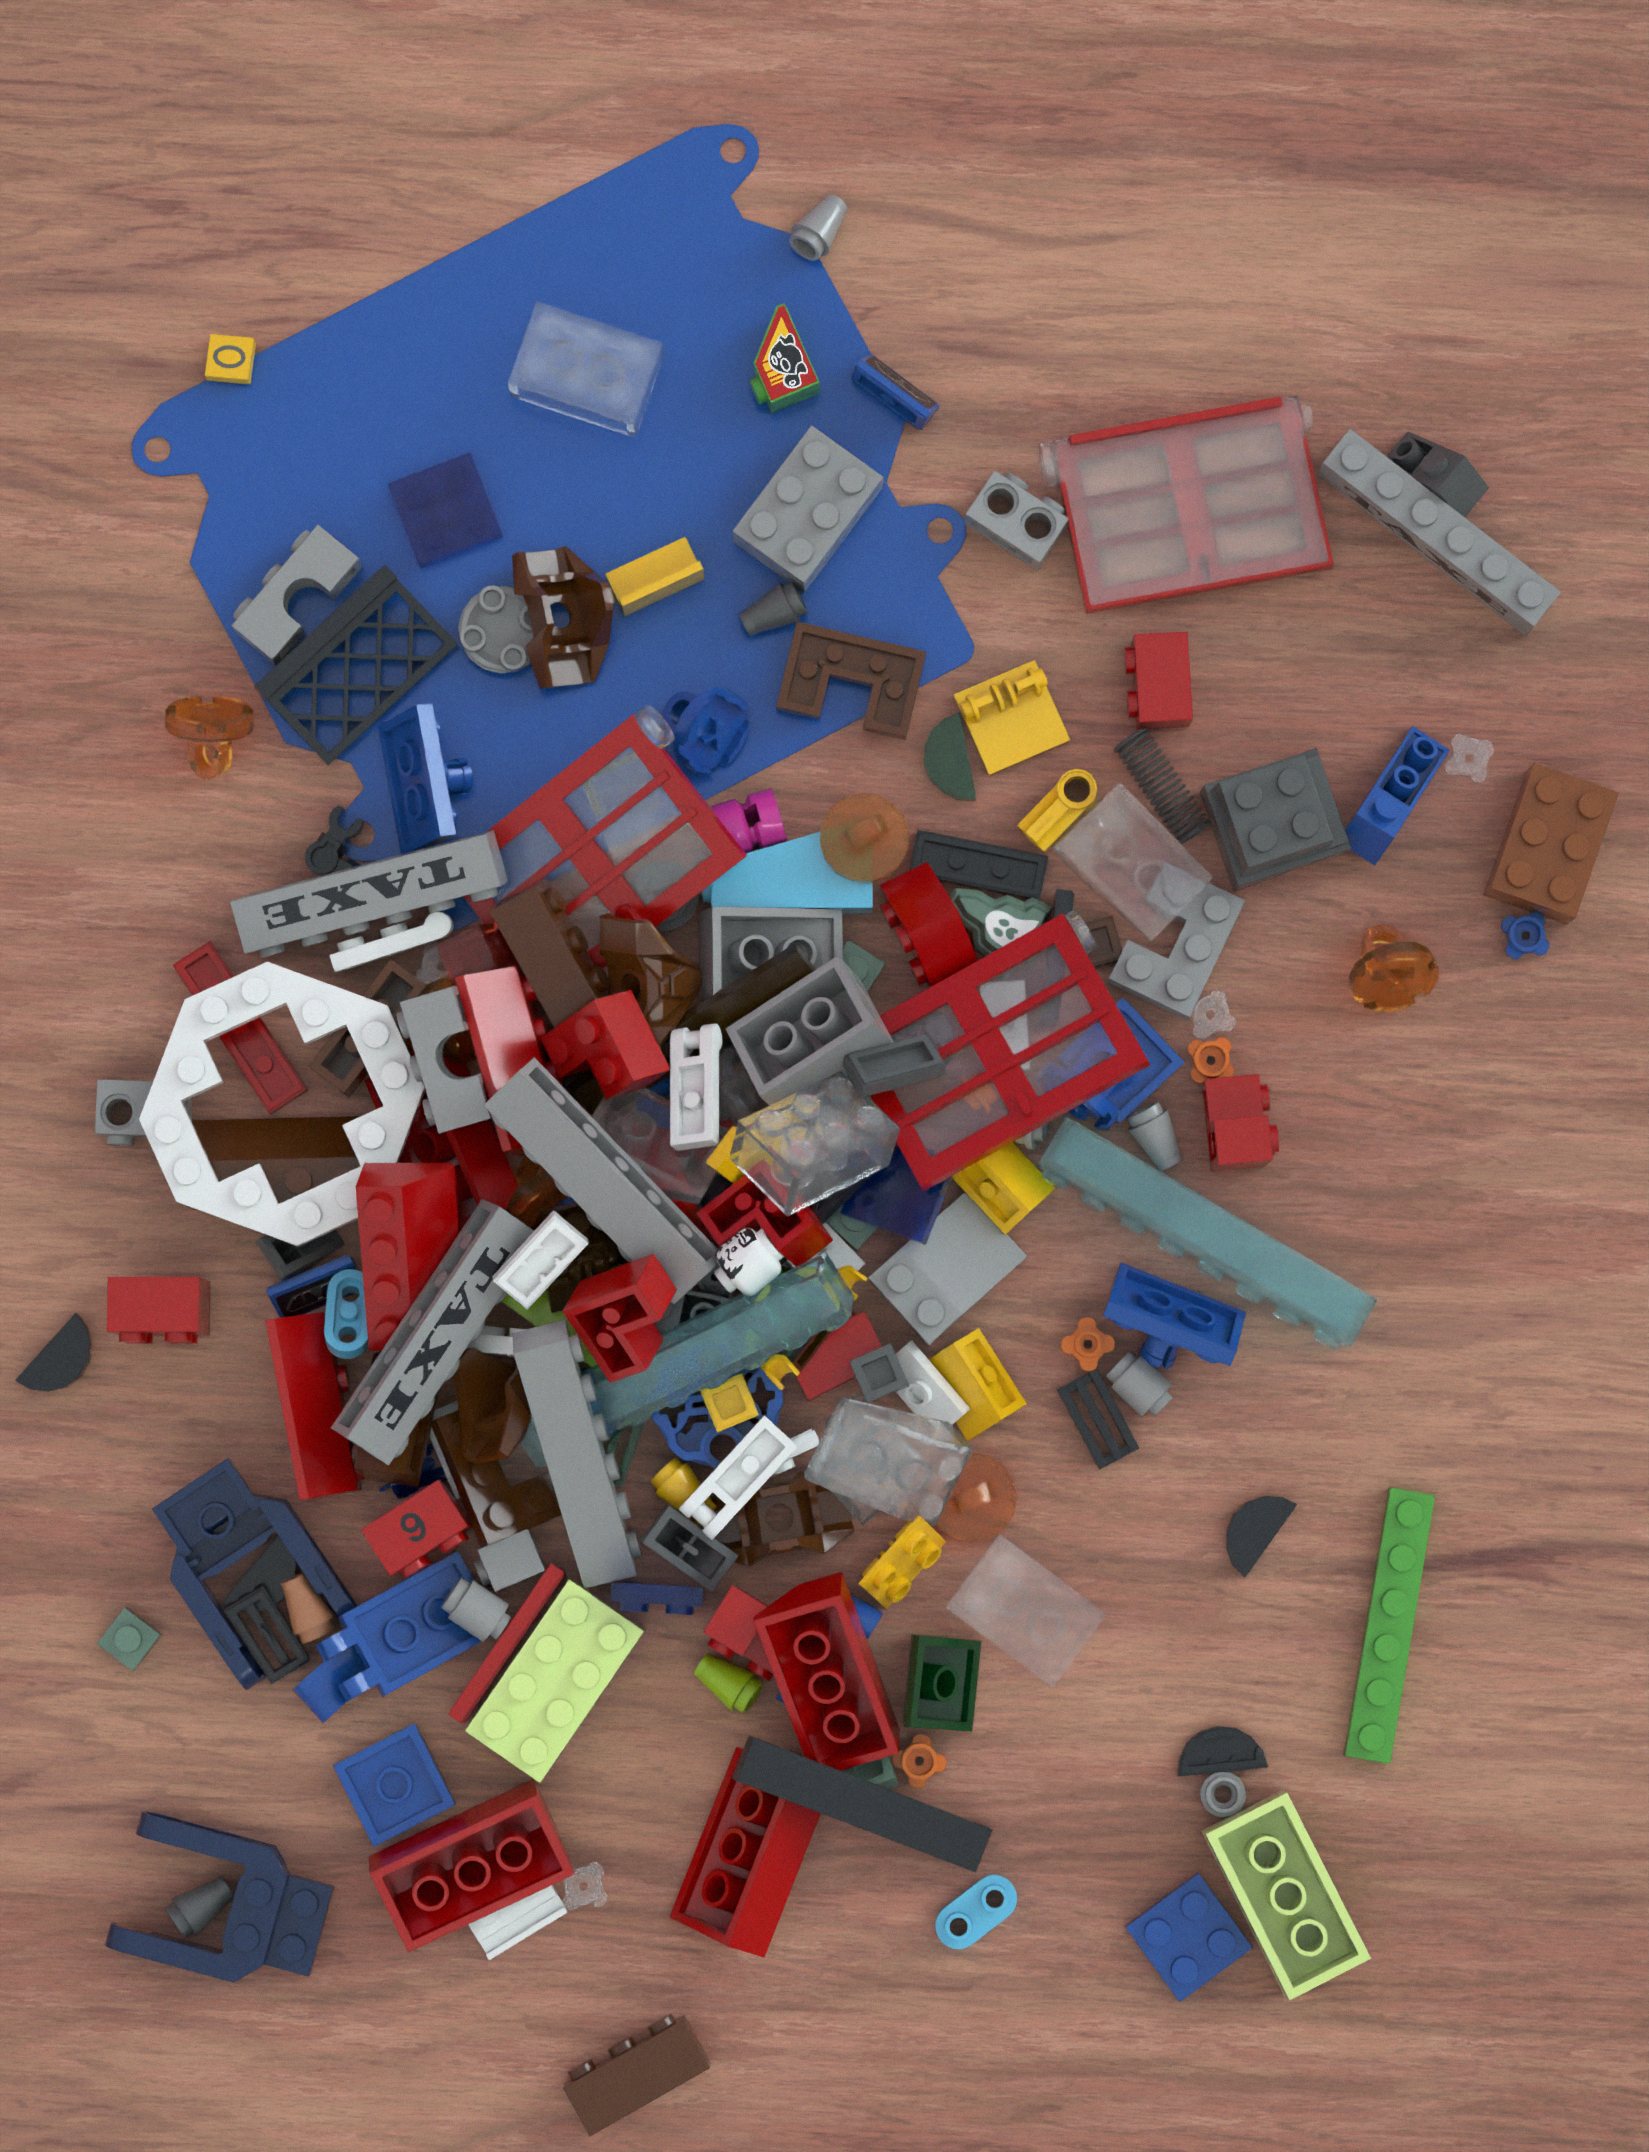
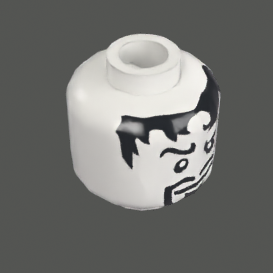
[714,1228,784,1296]

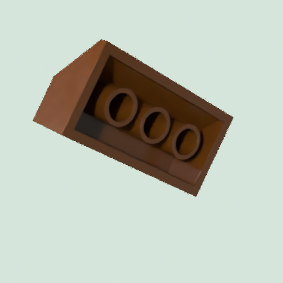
[186,1116,361,1210]

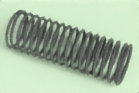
[1114,727,1211,845]

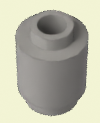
[1106,1350,1173,1417]
[440,1578,511,1642]

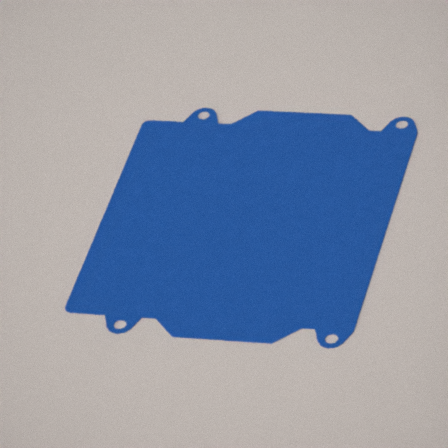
[132,124,974,932]

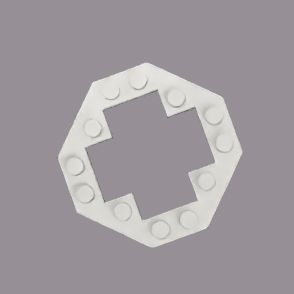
[139,962,426,1247]

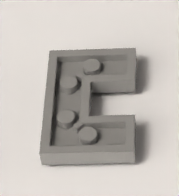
[1107,862,1245,1021]

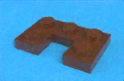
[776,621,926,740]
[430,1410,562,1548]

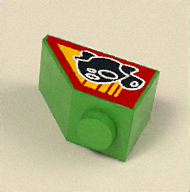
[749,303,820,414]

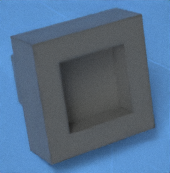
[849,1343,909,1405]

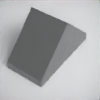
[256,1230,345,1281]
[640,1504,739,1592]

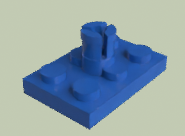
[378,703,473,854]
[1103,1263,1246,1369]

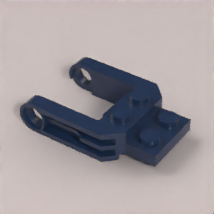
[152,1457,357,1690]
[105,1811,335,1983]

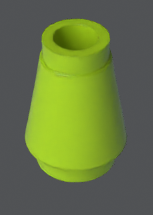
[694,1653,764,1714]

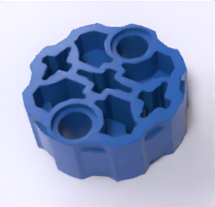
[651,1339,783,1469]

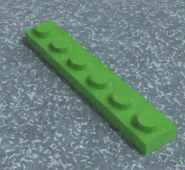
[1344,1487,1435,1764]

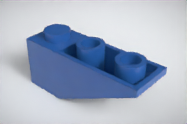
[1345,726,1450,866]

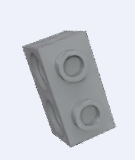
[964,471,1069,571]
[95,1080,193,1146]

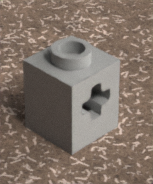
[474,1529,547,1592]

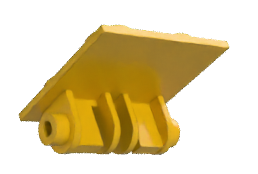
[954,660,1070,775]
[858,1515,946,1609]

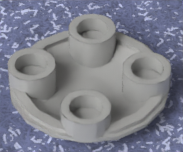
[458,585,533,674]

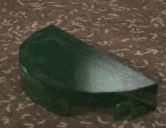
[924,712,976,801]

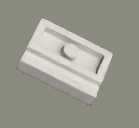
[468,1885,568,1960]

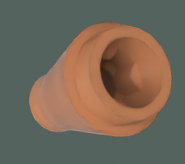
[280,1573,335,1643]

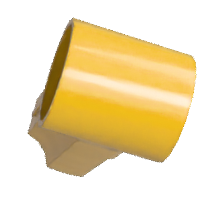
[1017,769,1097,853]

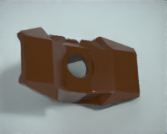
[512,546,615,689]
[599,913,702,1049]
[454,1348,580,1464]
[710,1471,855,1567]

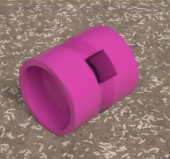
[711,788,787,853]

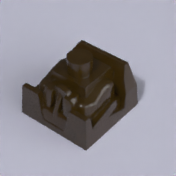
[532,1202,629,1313]

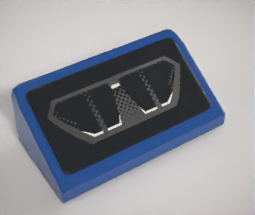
[852,354,939,431]
[266,1255,359,1318]

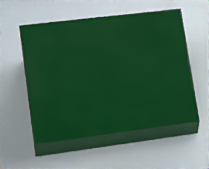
[902,1634,981,1732]

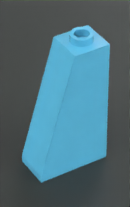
[702,819,873,913]

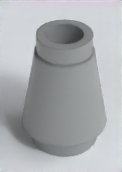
[789,194,848,261]
[1127,1101,1183,1171]

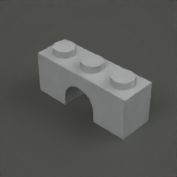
[231,525,363,666]
[397,986,492,1133]

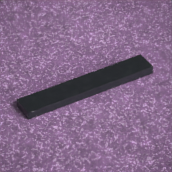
[732,1735,992,1872]

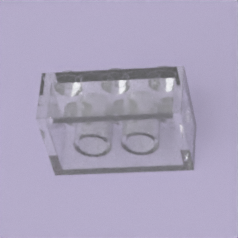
[508,301,664,438]
[729,1071,900,1217]

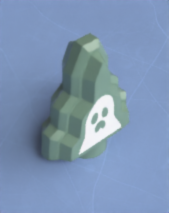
[949,888,1053,983]

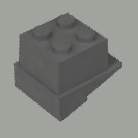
[1200,748,1351,892]

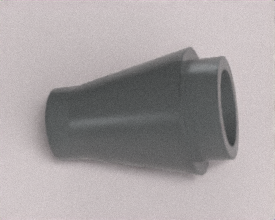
[739,581,808,637]
[164,1876,234,1939]

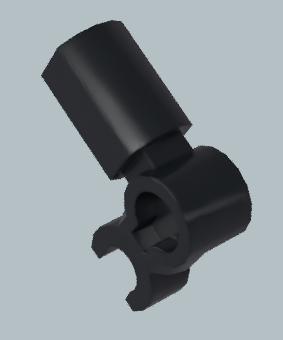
[305,805,365,875]

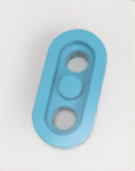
[324,1269,369,1359]
[935,1874,1017,1949]

